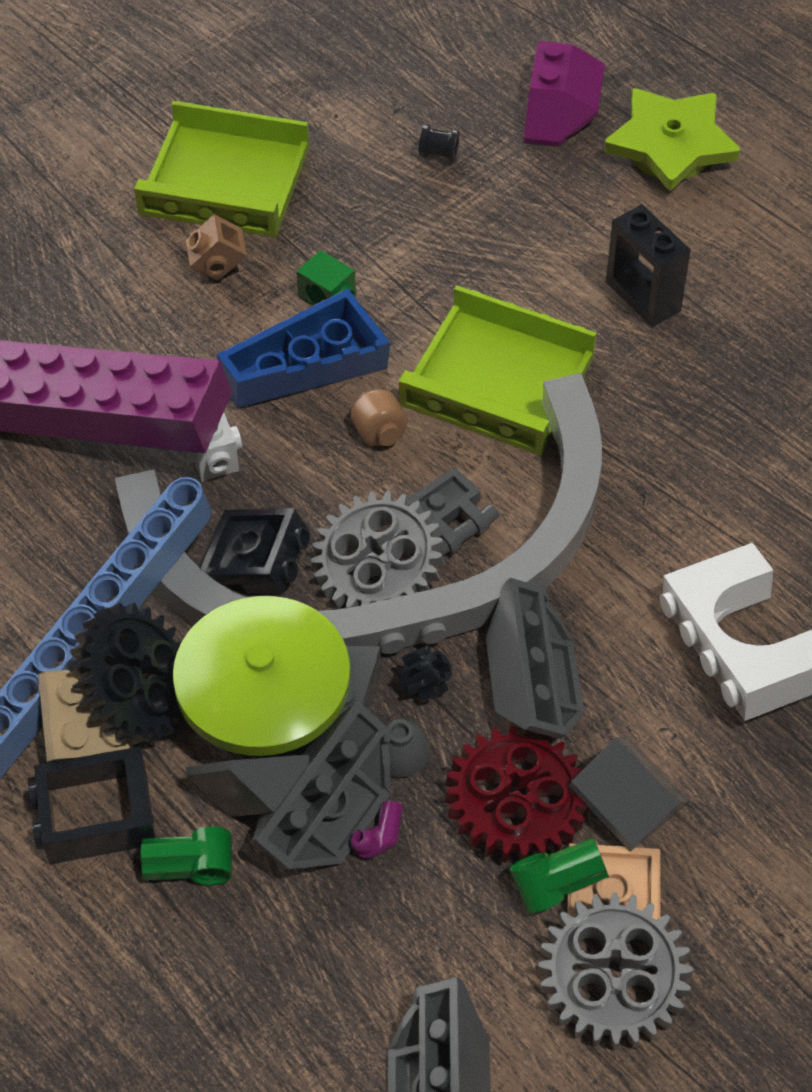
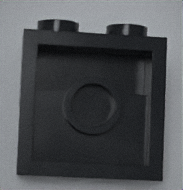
[200,508,310,594]

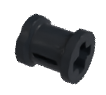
[418,124,460,162]

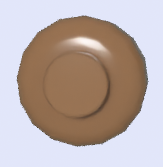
[350,389,408,447]

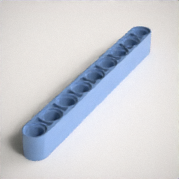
[0,477,212,779]

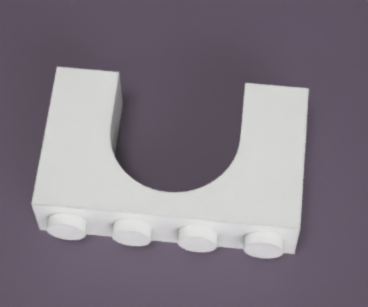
[659,543,812,721]

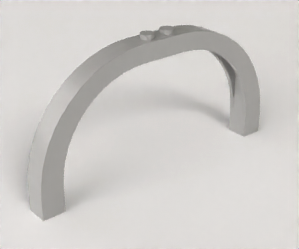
[115,373,602,654]

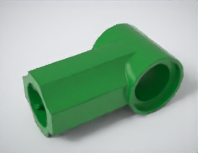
[141,826,232,886]
[509,838,609,913]

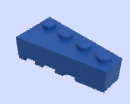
[217,289,390,408]

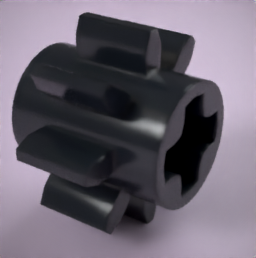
[399,645,452,702]

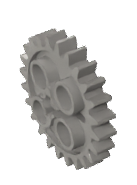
[311,491,446,609]
[538,893,693,1049]

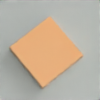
[567,843,660,920]

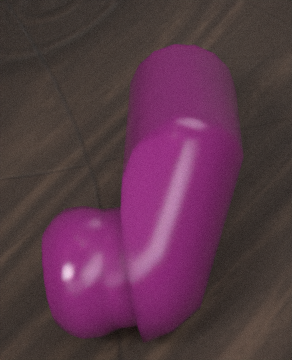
[351,801,403,858]

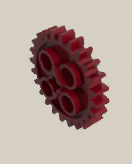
[445,725,589,863]

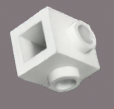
[184,413,243,482]

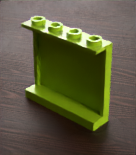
[134,101,310,238]
[399,285,597,456]

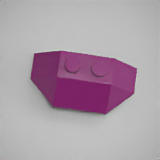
[524,41,605,147]

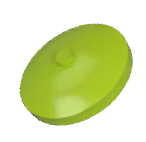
[173,596,351,756]

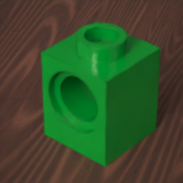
[296,250,356,306]

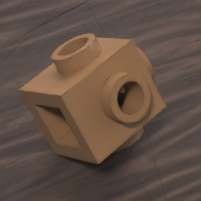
[186,214,247,281]

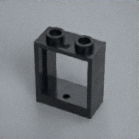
[605,204,691,328]
[28,746,156,865]

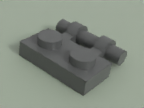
[408,467,499,556]

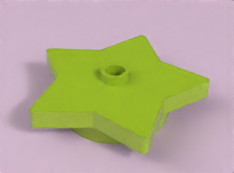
[604,88,740,190]

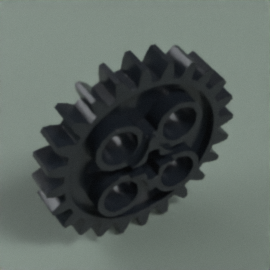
[69,603,185,744]

